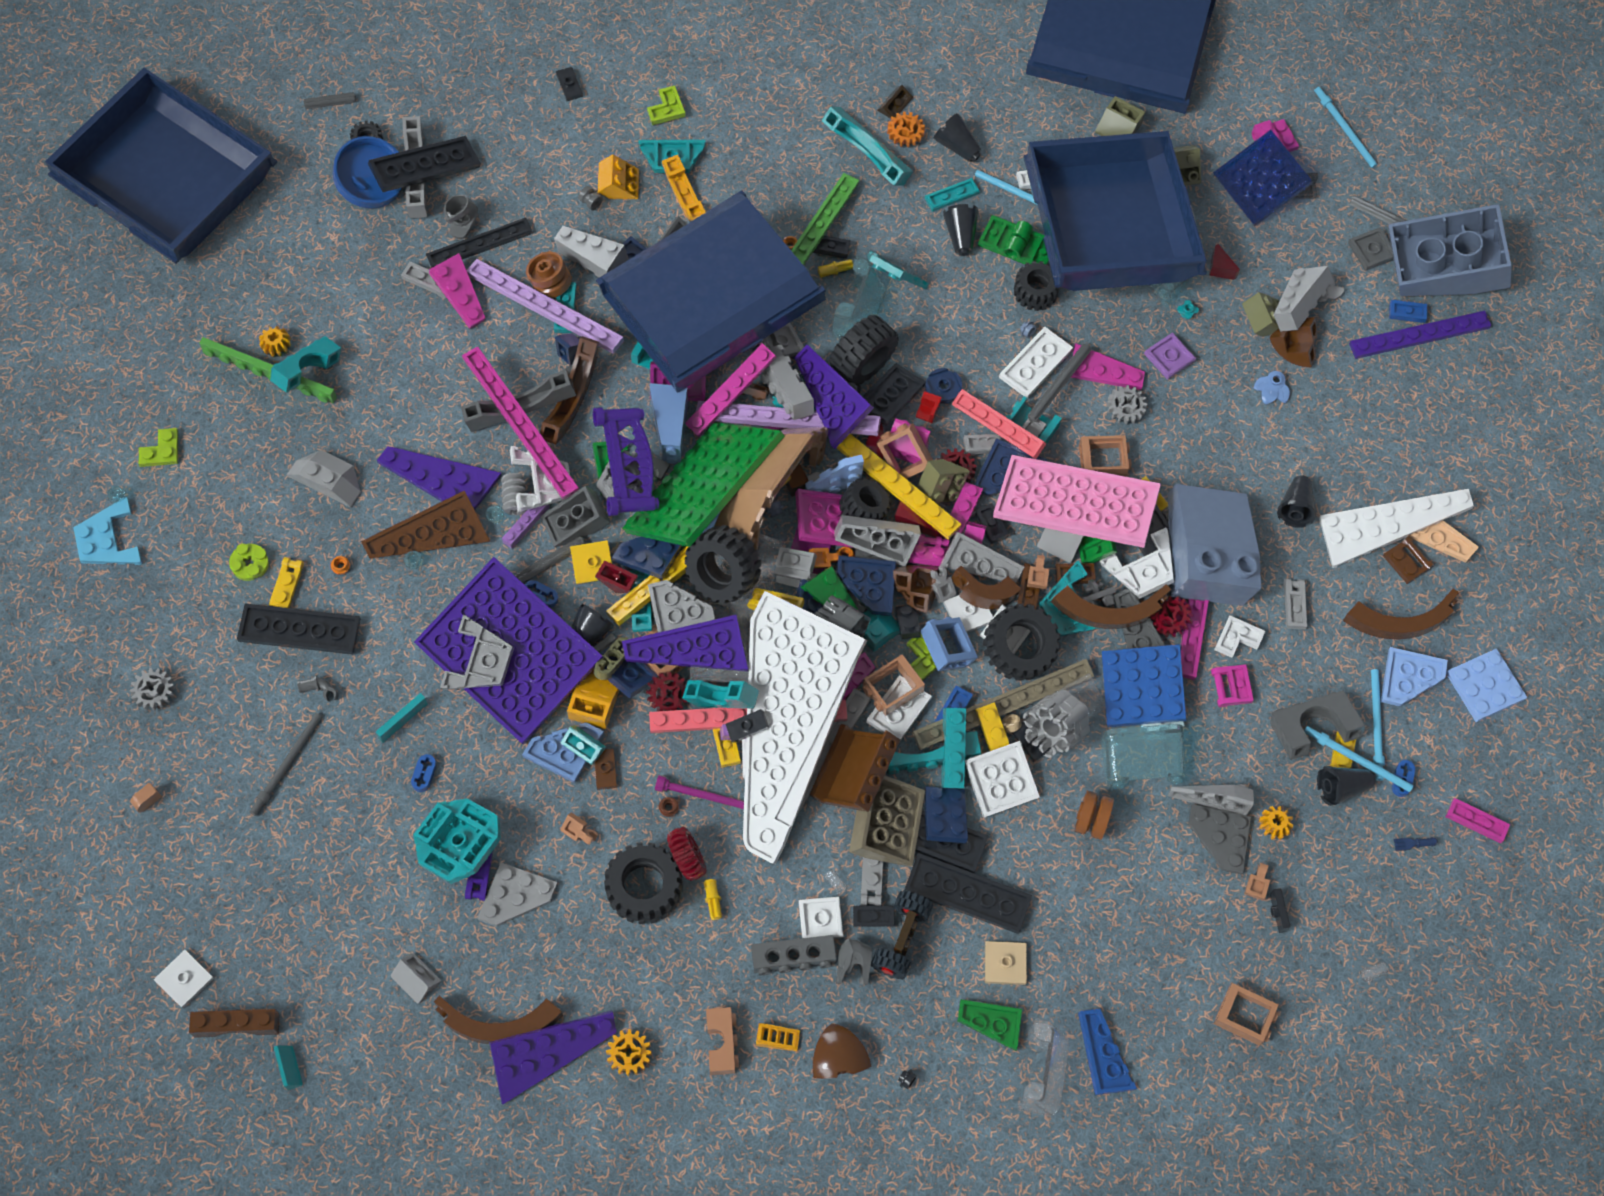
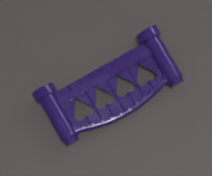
[593,407,659,516]

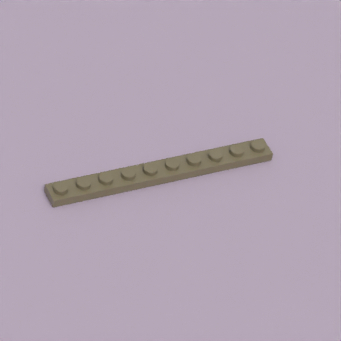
[912,659,1094,750]

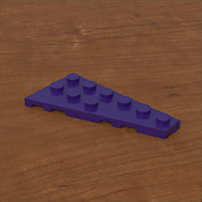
[795,344,873,449]
[377,446,502,510]
[622,615,749,672]
[489,1011,617,1105]

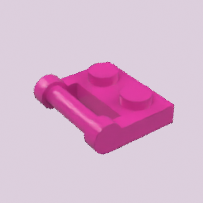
[1211,664,1254,707]

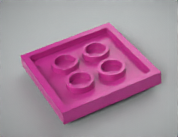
[795,489,853,548]

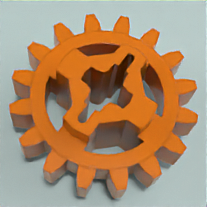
[887,111,925,148]

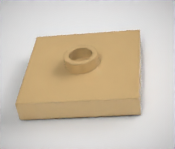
[985,941,1026,985]

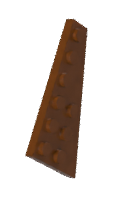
[361,490,490,559]

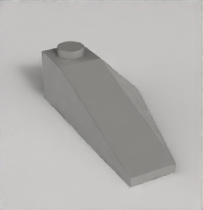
[1168,784,1254,815]

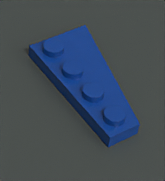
[1078,1009,1137,1095]

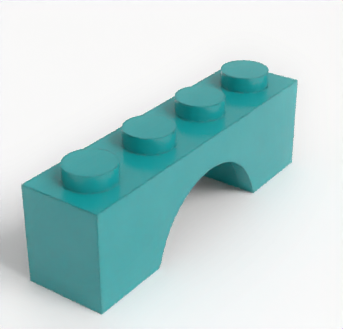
[270,336,341,393]
[682,680,759,709]
[941,708,966,788]

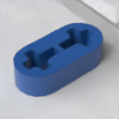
[525,580,558,608]
[411,754,437,792]
[1392,760,1415,797]

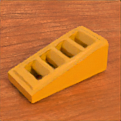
[756,1023,800,1052]

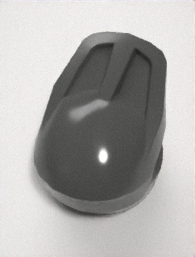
[444,195,478,239]
[836,938,872,985]

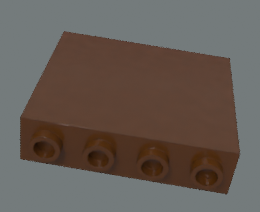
[809,724,900,812]

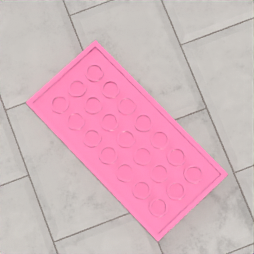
[993,455,1161,548]

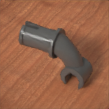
[297,675,339,702]

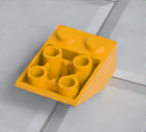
[567,669,619,729]

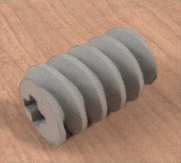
[501,473,526,515]

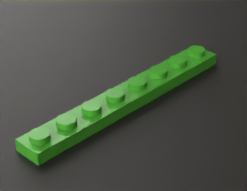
[791,173,859,265]
[199,337,337,404]

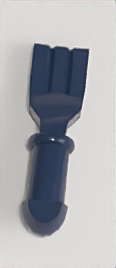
[1394,837,1438,851]

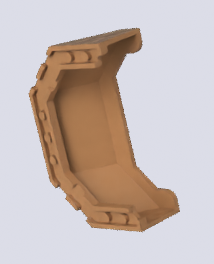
[714,427,828,550]

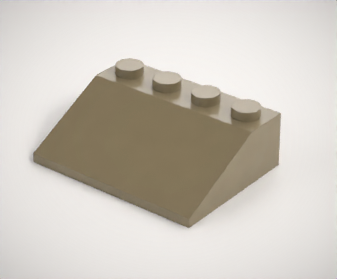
[849,776,925,867]

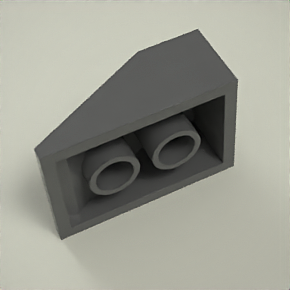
[541,486,610,548]

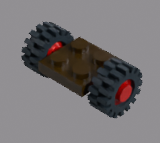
[871,890,933,980]

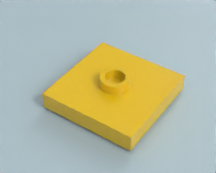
[570,540,612,585]

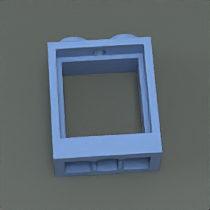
[921,617,978,671]

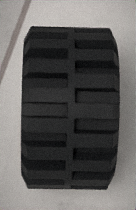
[1014,261,1060,311]
[839,478,891,520]

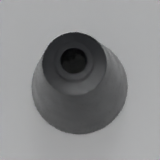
[933,113,981,162]
[943,204,979,256]
[1277,475,1316,528]
[571,603,614,646]
[1317,766,1375,806]

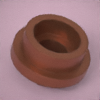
[659,797,679,817]

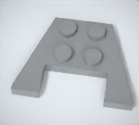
[440,615,514,690]

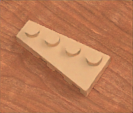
[1408,520,1478,563]

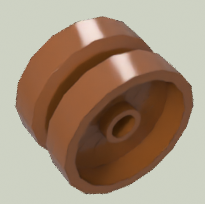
[526,251,572,298]
[1074,790,1114,840]

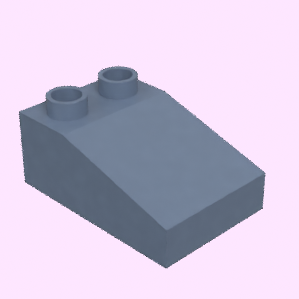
[1388,204,1511,296]
[1167,484,1261,606]

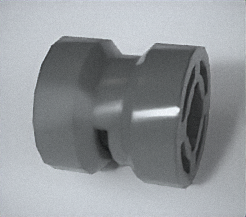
[578,186,603,211]

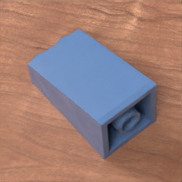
[650,383,688,464]

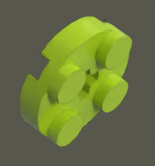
[229,543,269,581]

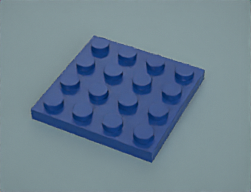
[1102,644,1186,727]

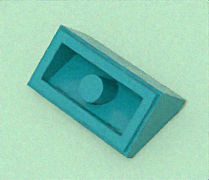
[561,725,606,765]
[274,1045,303,1090]

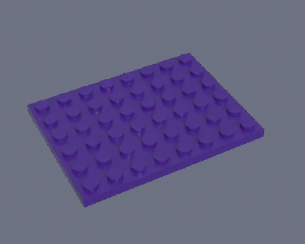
[414,557,604,745]

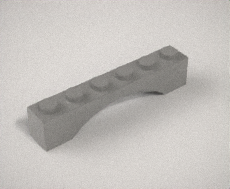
[402,116,427,219]

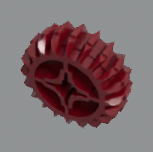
[667,826,707,881]

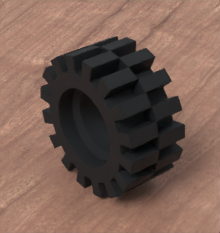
[350,120,383,140]

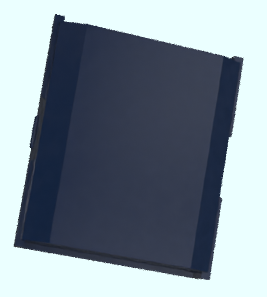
[1026,0,1216,114]
[45,68,278,264]
[1023,131,1207,291]
[596,190,826,393]

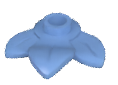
[1253,371,1290,405]

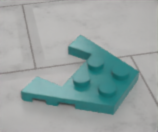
[867,250,930,289]
[1039,560,1102,637]

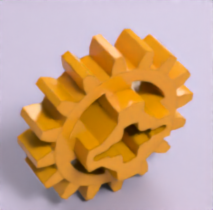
[606,1029,652,1076]

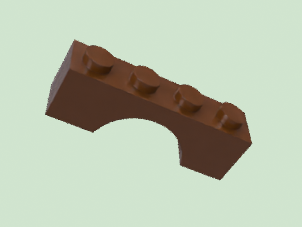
[189,1009,280,1038]

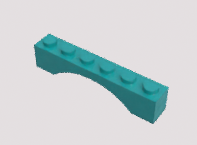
[821,106,913,186]
[886,731,981,775]

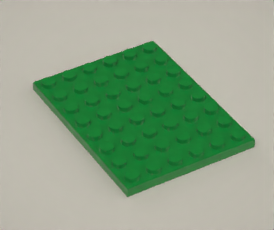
[622,422,785,547]

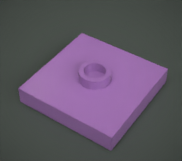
[1144,332,1196,380]

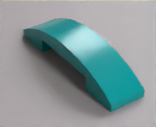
[630,569,652,632]

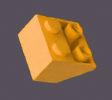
[598,154,639,199]

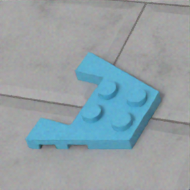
[73,497,142,565]

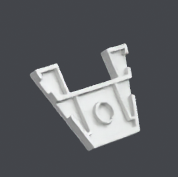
[510,446,570,512]
[1100,528,1174,599]

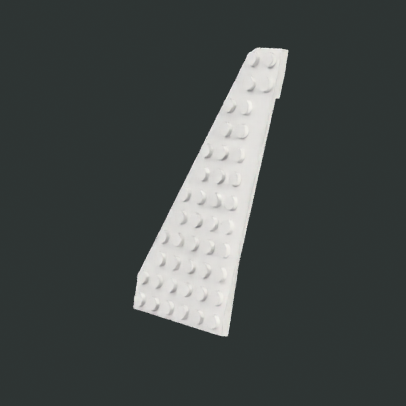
[743,591,867,864]

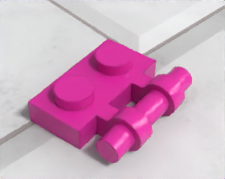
[909,534,949,566]

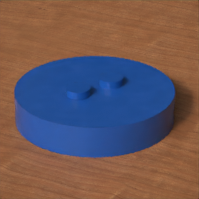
[332,136,403,209]

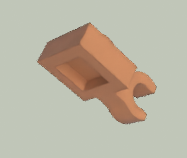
[1027,555,1049,589]
[560,812,598,845]
[1244,863,1270,901]

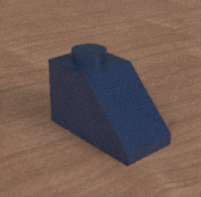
[555,333,580,366]

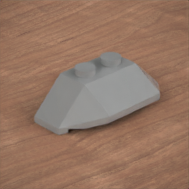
[287,450,361,508]

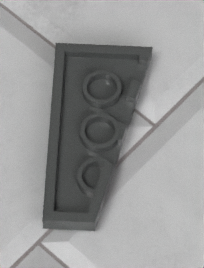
[1114,589,1165,649]

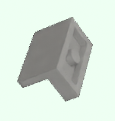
[391,953,441,1003]

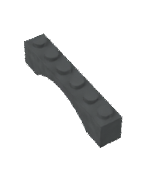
[461,370,576,432]

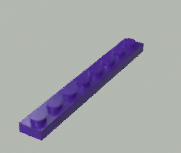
[1349,311,1491,359]

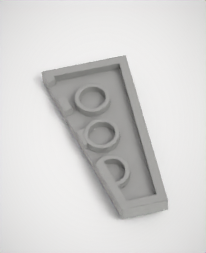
[940,532,1024,583]

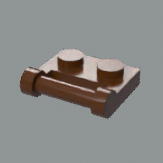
[1383,536,1434,584]

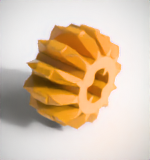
[259,325,291,357]
[1259,806,1293,840]

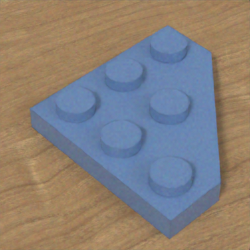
[522,723,604,783]

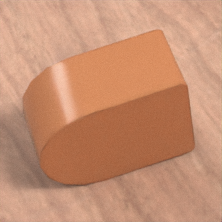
[130,783,162,812]

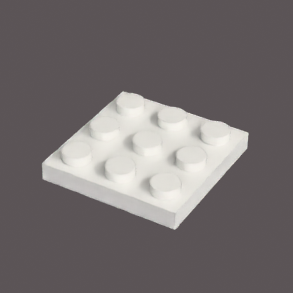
[965,741,1040,817]

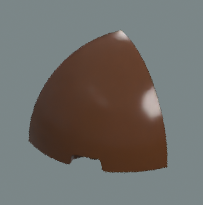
[1270,317,1317,367]
[893,565,940,613]
[813,1023,872,1079]

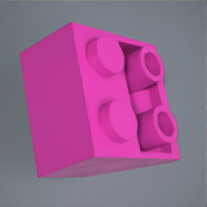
[887,419,931,464]

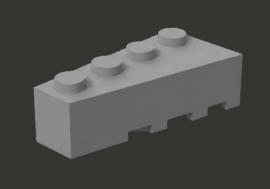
[554,226,629,278]
[1274,266,1334,332]
[761,344,814,420]
[834,515,921,566]

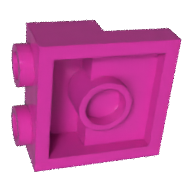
[1251,119,1299,159]

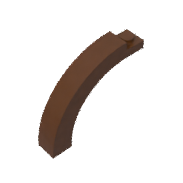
[540,336,599,445]
[1051,584,1171,629]
[1343,588,1459,640]
[434,995,563,1044]

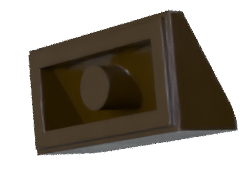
[877,85,913,119]

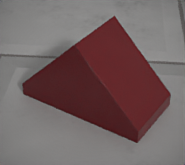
[1209,244,1240,280]
[595,560,638,593]

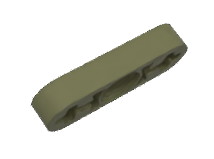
[594,637,628,680]

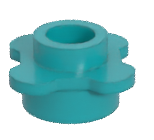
[1177,300,1199,319]

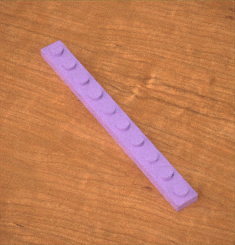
[466,259,624,354]
[696,401,881,436]

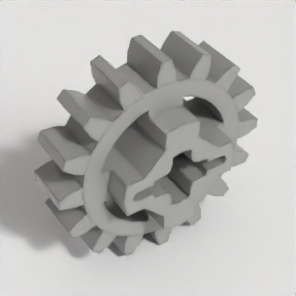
[1106,385,1147,425]
[130,668,175,711]

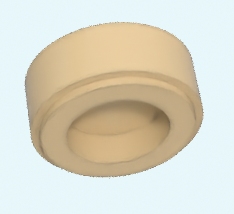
[1001,714,1022,733]

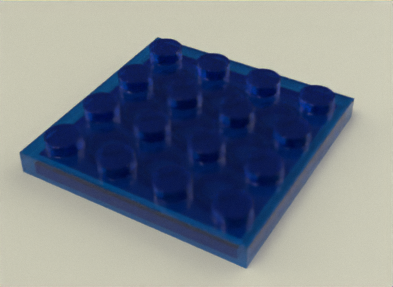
[1213,130,1313,227]

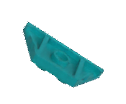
[638,140,706,173]

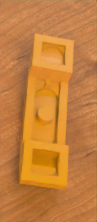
[662,155,705,222]

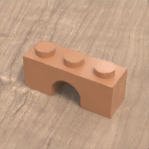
[706,1007,739,1075]

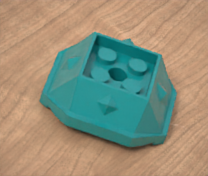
[413,798,500,884]

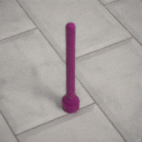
[655,775,744,809]

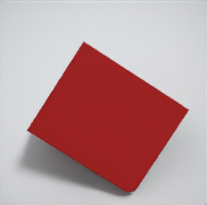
[916,391,942,423]

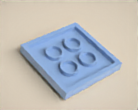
[1446,649,1527,722]

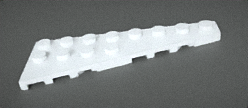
[1319,489,1474,568]

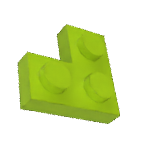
[647,85,685,125]
[138,428,178,467]
[907,634,937,681]

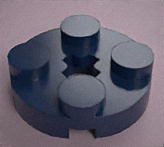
[925,368,962,404]

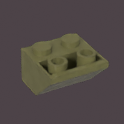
[1095,96,1145,136]
[1174,145,1201,186]
[1242,292,1280,337]
[917,459,970,503]

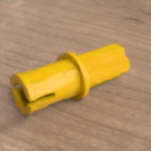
[817,259,854,278]
[704,879,722,920]

